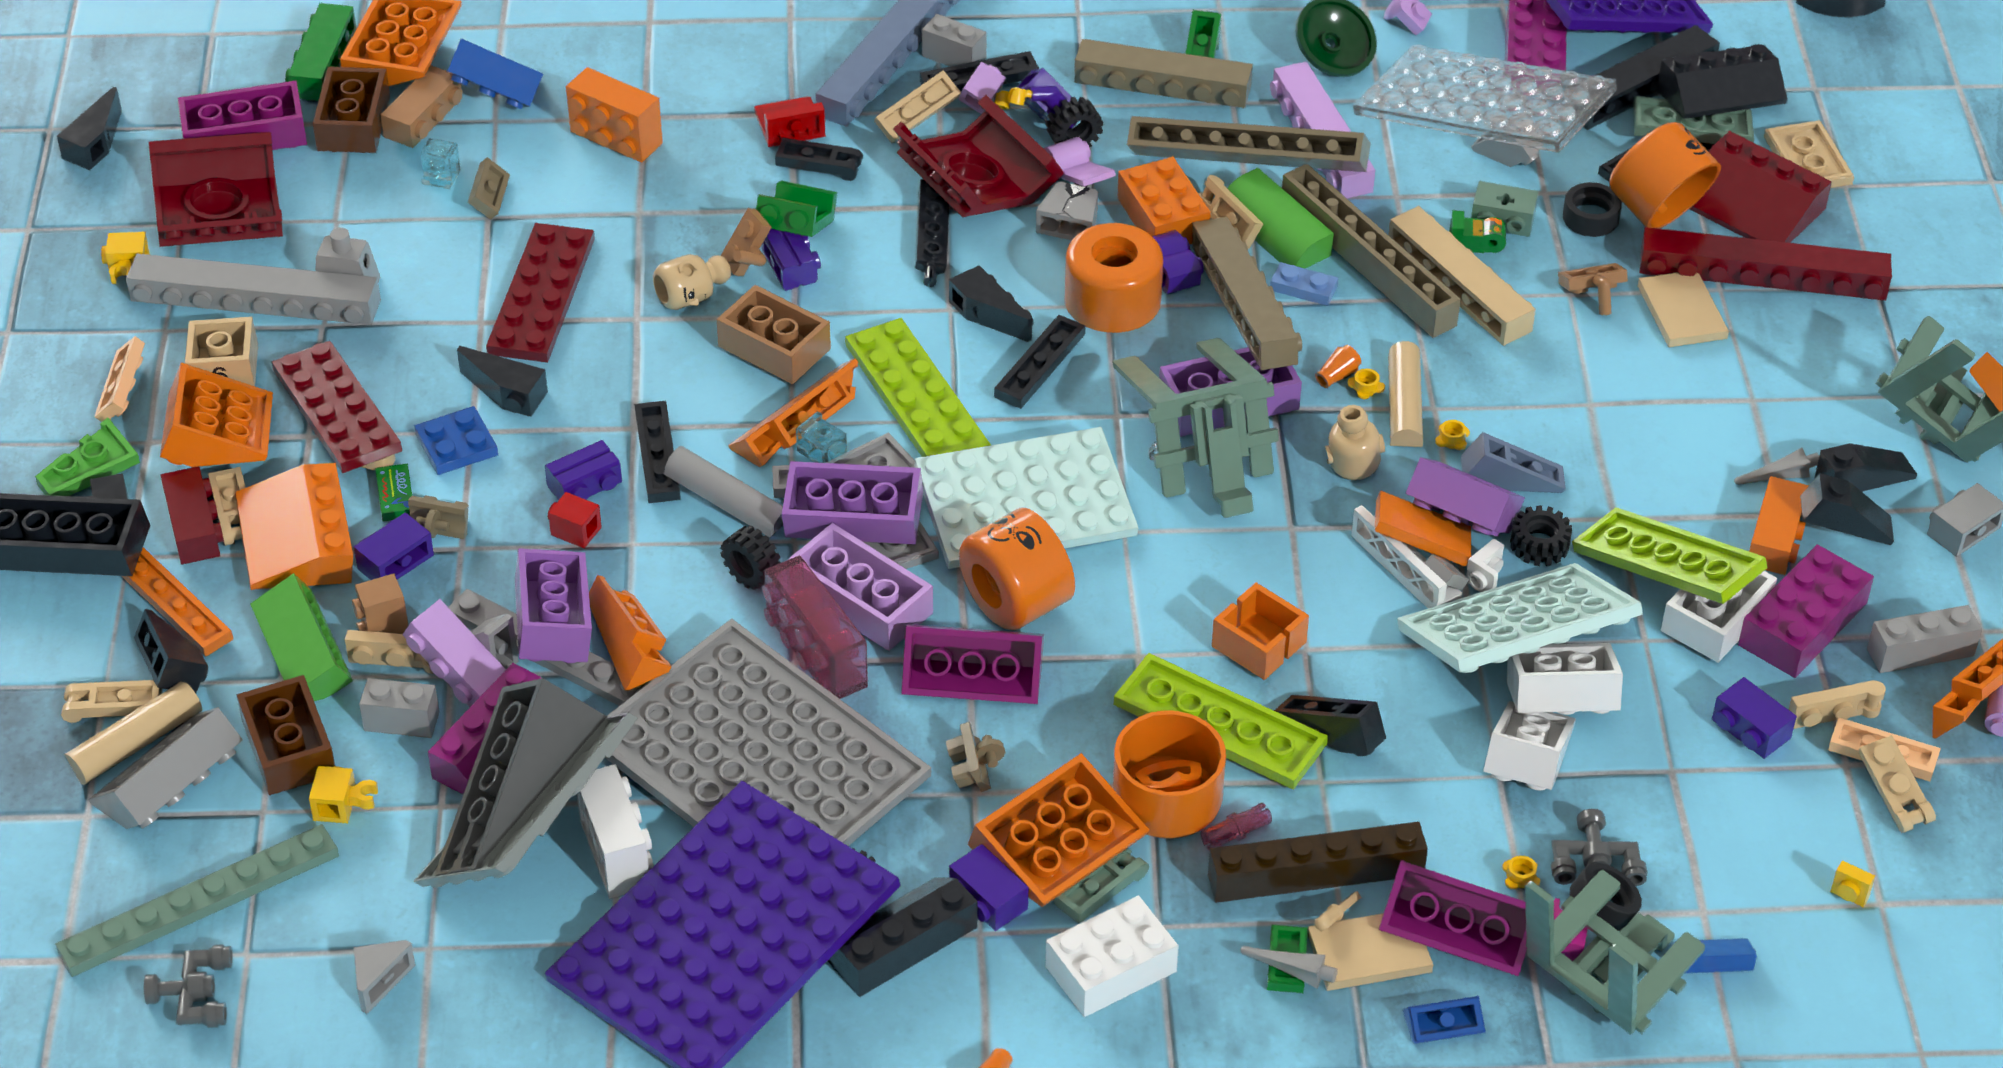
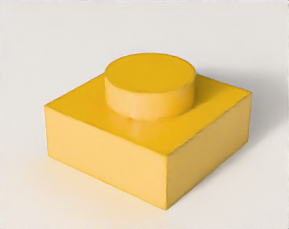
[1830,860,1875,907]

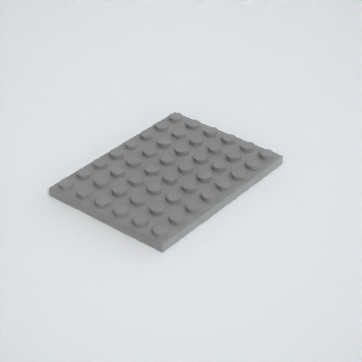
[606,618,932,846]

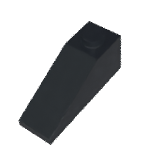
[457,346,548,417]
[1814,443,1917,491]
[1800,473,1894,545]
[134,609,208,693]
[1274,695,1386,756]

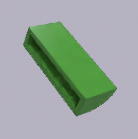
[1227,168,1334,269]
[250,573,353,701]

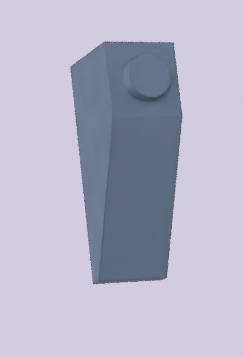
[1461,432,1566,493]

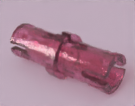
[1200,802,1272,851]

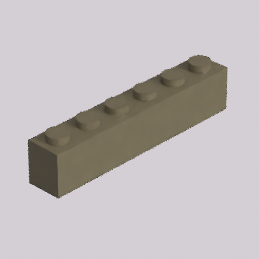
[1074,39,1253,108]

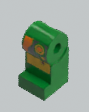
[1449,210,1506,253]

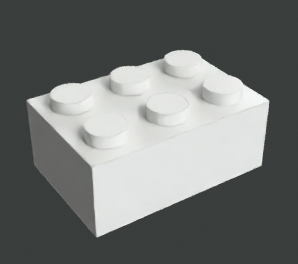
[1661,571,1777,663]
[1507,643,1623,716]
[577,764,654,899]
[1045,895,1178,1017]

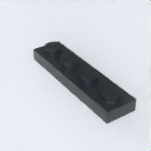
[920,51,1039,92]
[994,315,1086,409]
[634,401,681,503]

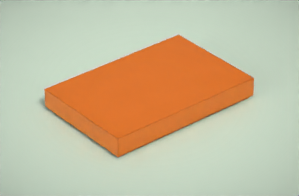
[1375,491,1471,566]

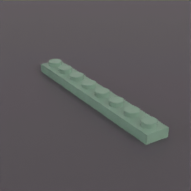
[55,824,339,977]

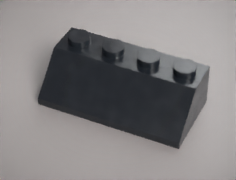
[1656,44,1788,119]
[828,878,977,997]

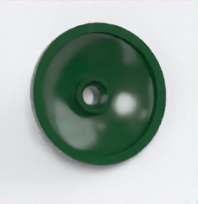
[1295,0,1377,77]

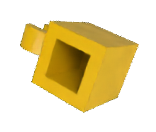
[101,232,150,284]
[309,766,378,823]

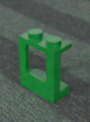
[756,180,837,237]

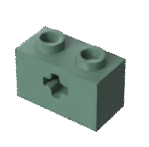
[1471,181,1539,237]

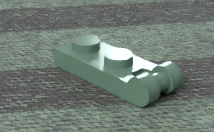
[1053,848,1149,924]

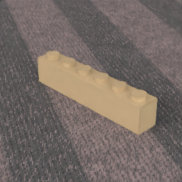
[1388,206,1536,346]

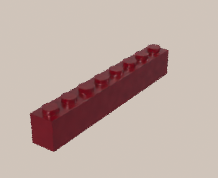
[1639,227,1892,301]

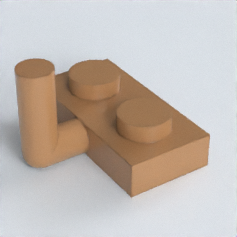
[721,208,772,277]
[1558,263,1628,315]

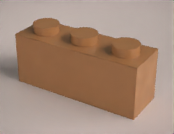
[380,65,463,148]

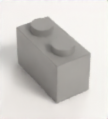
[922,14,987,66]
[1927,483,2003,557]
[359,678,439,738]

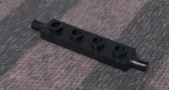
[915,179,949,287]

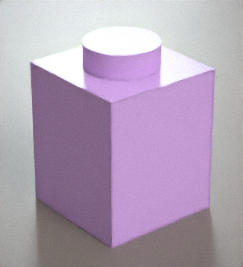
[958,62,1006,114]

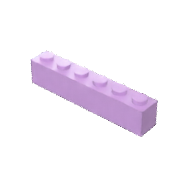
[1270,62,1375,198]

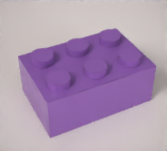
[1405,457,1525,537]

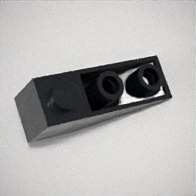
[57,86,122,170]
[949,265,1034,342]

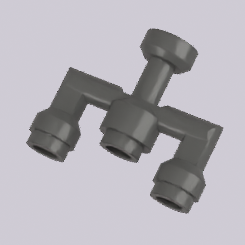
[1551,809,1647,886]
[144,944,233,1028]

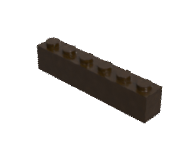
[1208,821,1428,903]

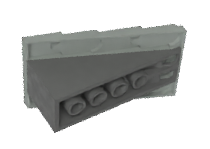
[413,678,638,888]

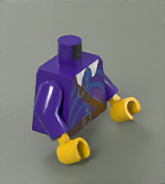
[994,68,1077,130]

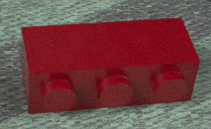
[160,466,224,565]

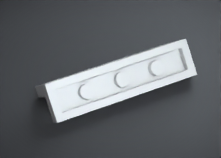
[1351,505,1462,608]

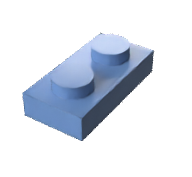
[1270,262,1338,306]

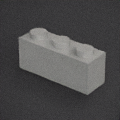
[1867,605,1982,673]

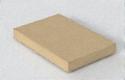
[1764,120,1854,188]
[1638,273,1729,347]
[1307,913,1433,991]

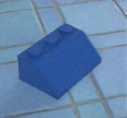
[447,38,543,110]

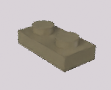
[468,157,510,220]

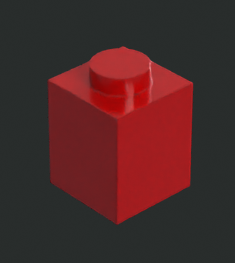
[547,492,602,549]

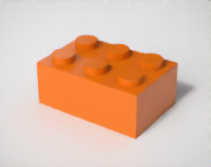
[566,67,663,163]
[1117,157,1211,244]

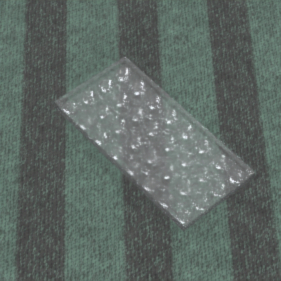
[1353,45,1617,153]

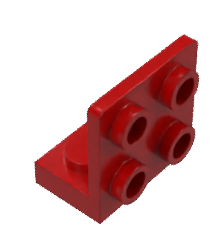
[754,96,826,147]

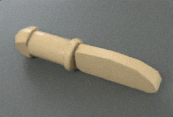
[1314,891,1362,931]

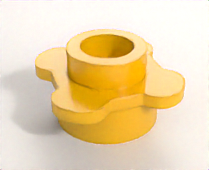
[1347,368,1385,399]
[1435,420,1470,450]
[1502,855,1540,890]

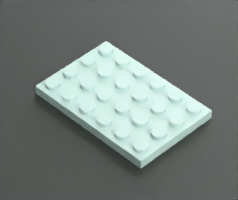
[914,427,1139,569]
[1397,563,1643,673]

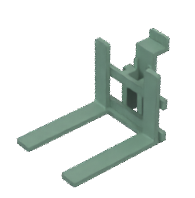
[1875,316,2003,462]
[1113,338,1279,518]
[1525,870,1705,1035]

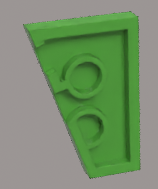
[35,417,140,496]

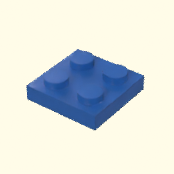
[414,406,498,475]

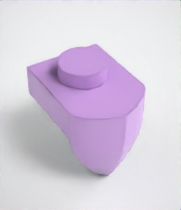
[1384,0,1432,35]

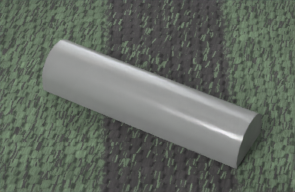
[664,446,783,538]

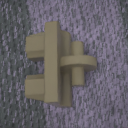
[408,495,469,539]
[946,722,1005,792]

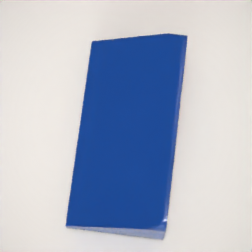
[1675,938,1757,973]
[1403,996,1486,1044]

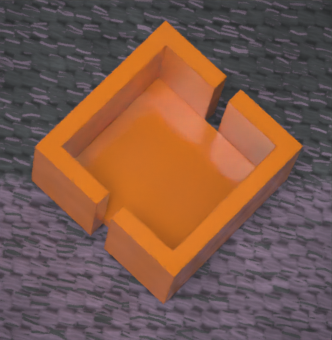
[1212,582,1309,680]

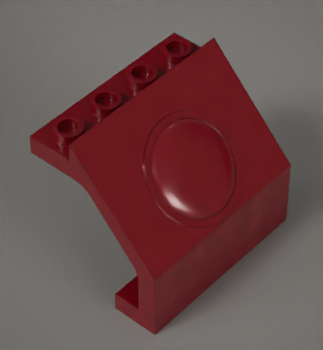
[893,95,1065,217]
[148,132,283,247]

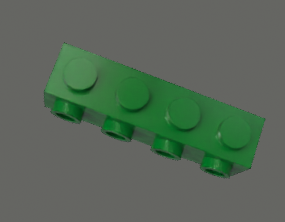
[285,3,356,101]

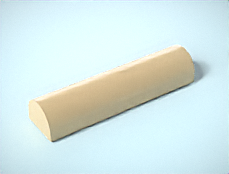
[1388,341,1423,447]
[64,682,202,785]

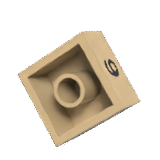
[185,317,258,386]

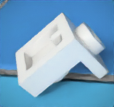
[1466,539,1504,592]

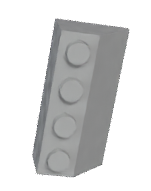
[88,707,243,829]

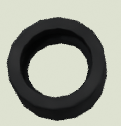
[1563,182,1622,237]
[1570,862,1642,931]

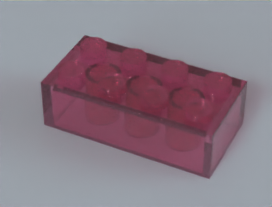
[762,555,868,699]

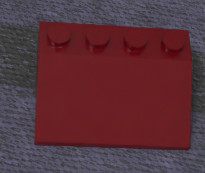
[1690,131,1832,243]

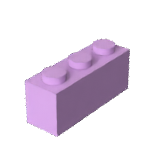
[403,599,506,707]

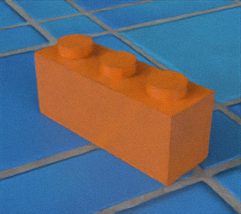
[1749,476,1809,575]

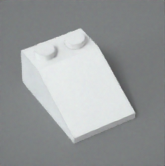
[1483,701,1576,790]

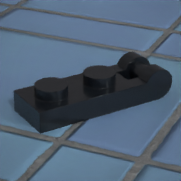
[775,138,863,181]

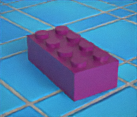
[1504,0,1567,97]
[178,80,307,150]
[1738,544,1874,678]

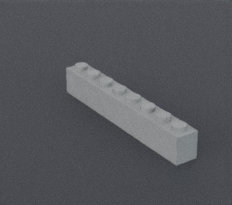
[126,254,381,325]

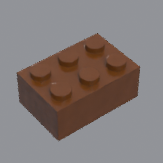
[313,67,390,153]
[236,675,335,795]

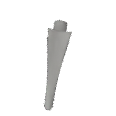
[1734,448,1819,485]
[1240,946,1338,989]

